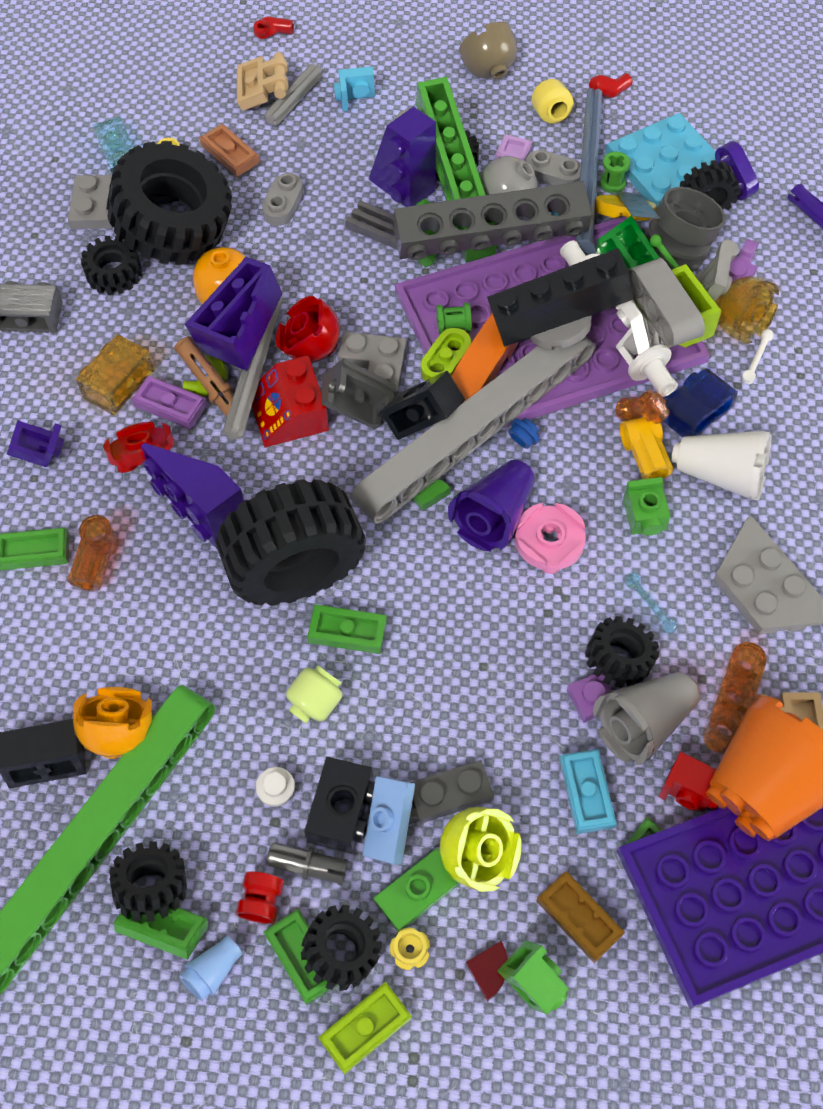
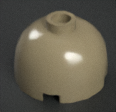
[459,21,517,80]

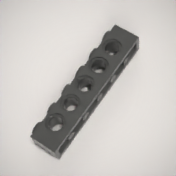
[393,181,592,260]

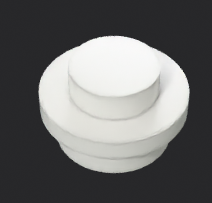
[256,767,295,807]

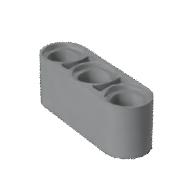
[628,258,705,348]

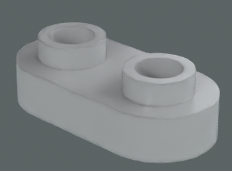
[526,150,581,185]
[262,173,303,226]

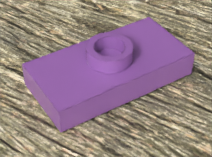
[131,375,208,429]

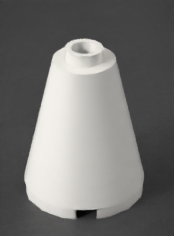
[672,431,772,500]

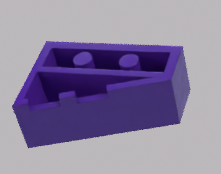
[368,106,436,207]
[185,257,283,371]

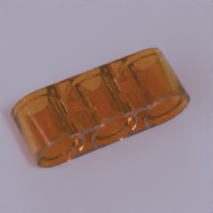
[703,642,767,753]

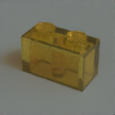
[75,334,155,416]

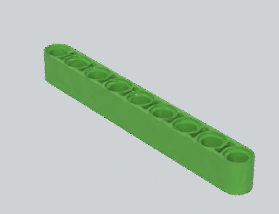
[0,685,215,995]

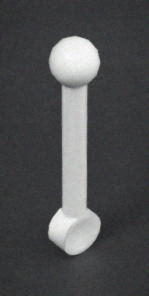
[741,329,774,384]

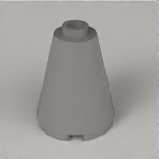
[593,672,700,765]

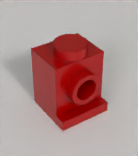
[658,751,718,812]

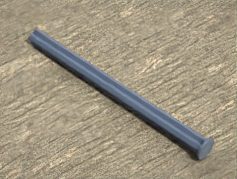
[575,88,602,256]

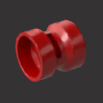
[235,871,284,924]

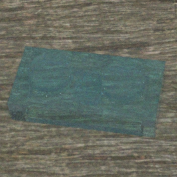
[93,117,134,173]

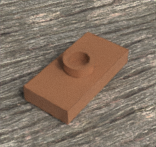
[199,123,260,177]

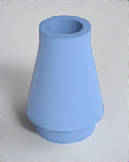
[179,936,243,1001]

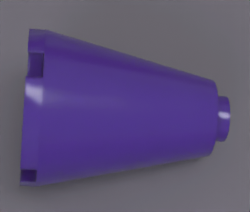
[448,460,535,552]

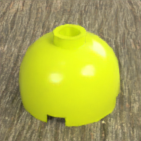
[439,807,521,892]

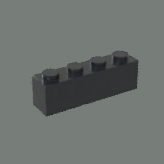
[487,248,634,347]

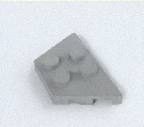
[713,515,823,634]

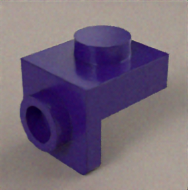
[6,420,64,468]

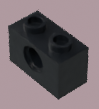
[380,371,465,440]
[304,756,375,854]

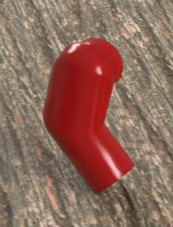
[253,16,294,39]
[589,73,633,98]

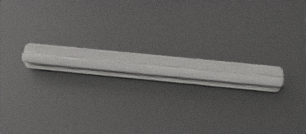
[223,298,282,441]

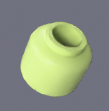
[286,665,342,724]

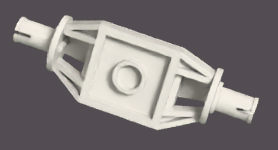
[560,240,678,397]

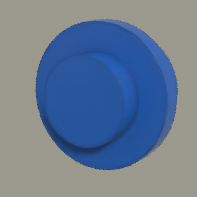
[508,418,540,449]

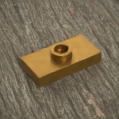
[536,871,625,964]

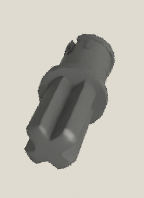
[267,842,349,886]

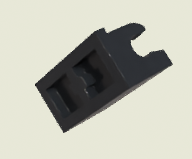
[0,719,86,789]

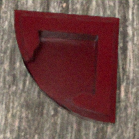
[466,941,507,1002]

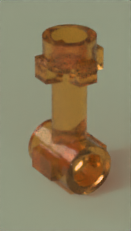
[615,390,670,424]

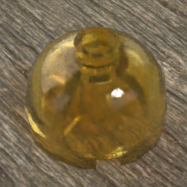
[716,276,779,344]

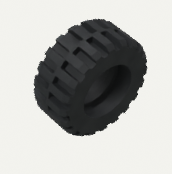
[106,141,232,265]
[216,479,366,606]

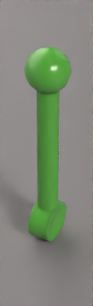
[650,234,680,269]

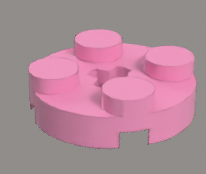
[514,503,586,574]

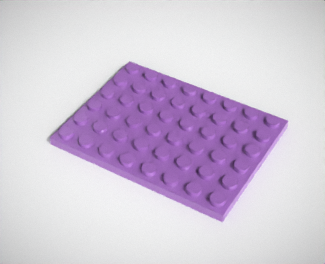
[395,216,710,428]

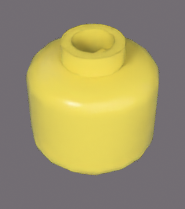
[531,79,574,124]

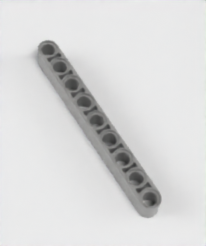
[351,336,596,523]

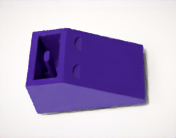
[141,443,244,549]

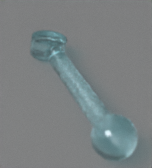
[625,573,677,634]

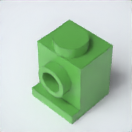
[623,477,671,536]
[497,940,569,1015]

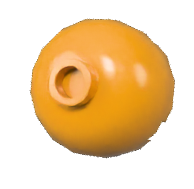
[193,247,246,304]
[73,687,152,759]

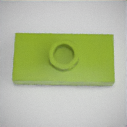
[318,982,412,1075]

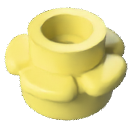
[390,928,430,970]

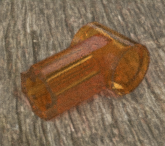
[68,515,119,592]

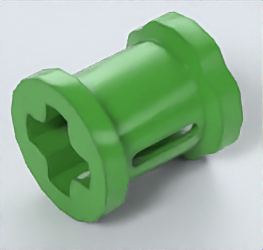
[600,151,631,193]
[436,302,472,335]

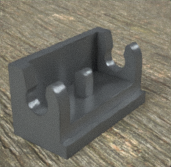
[321,358,396,430]

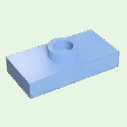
[363,776,415,865]

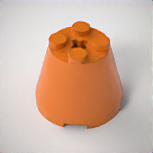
[706,696,823,841]

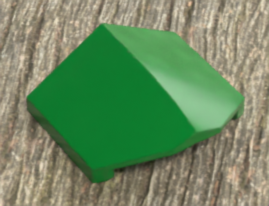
[596,215,660,269]

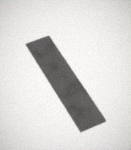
[615,191,661,219]

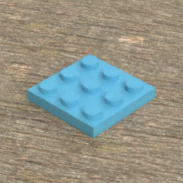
[605,113,716,208]

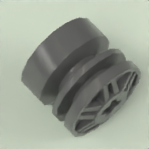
[644,187,726,271]

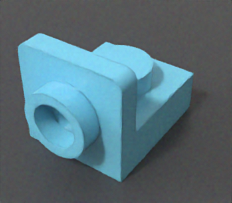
[334,66,375,111]

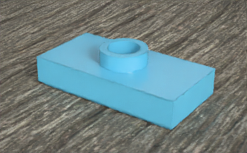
[559,749,617,834]

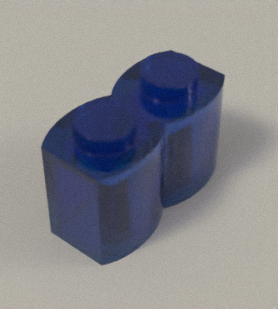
[658,368,738,438]

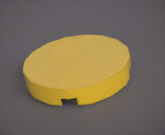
[595,195,657,221]

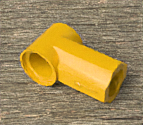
[620,414,673,479]

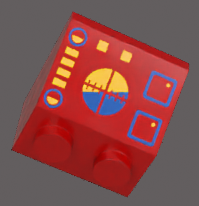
[252,355,329,448]

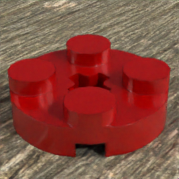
[103,422,174,473]

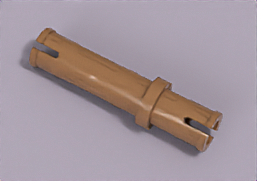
[174,336,234,417]

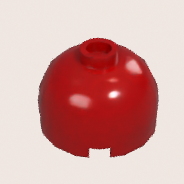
[275,296,341,363]

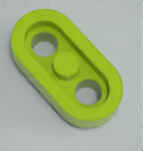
[421,328,471,381]

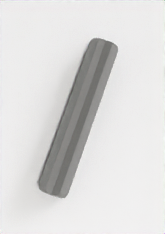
[264,63,322,126]

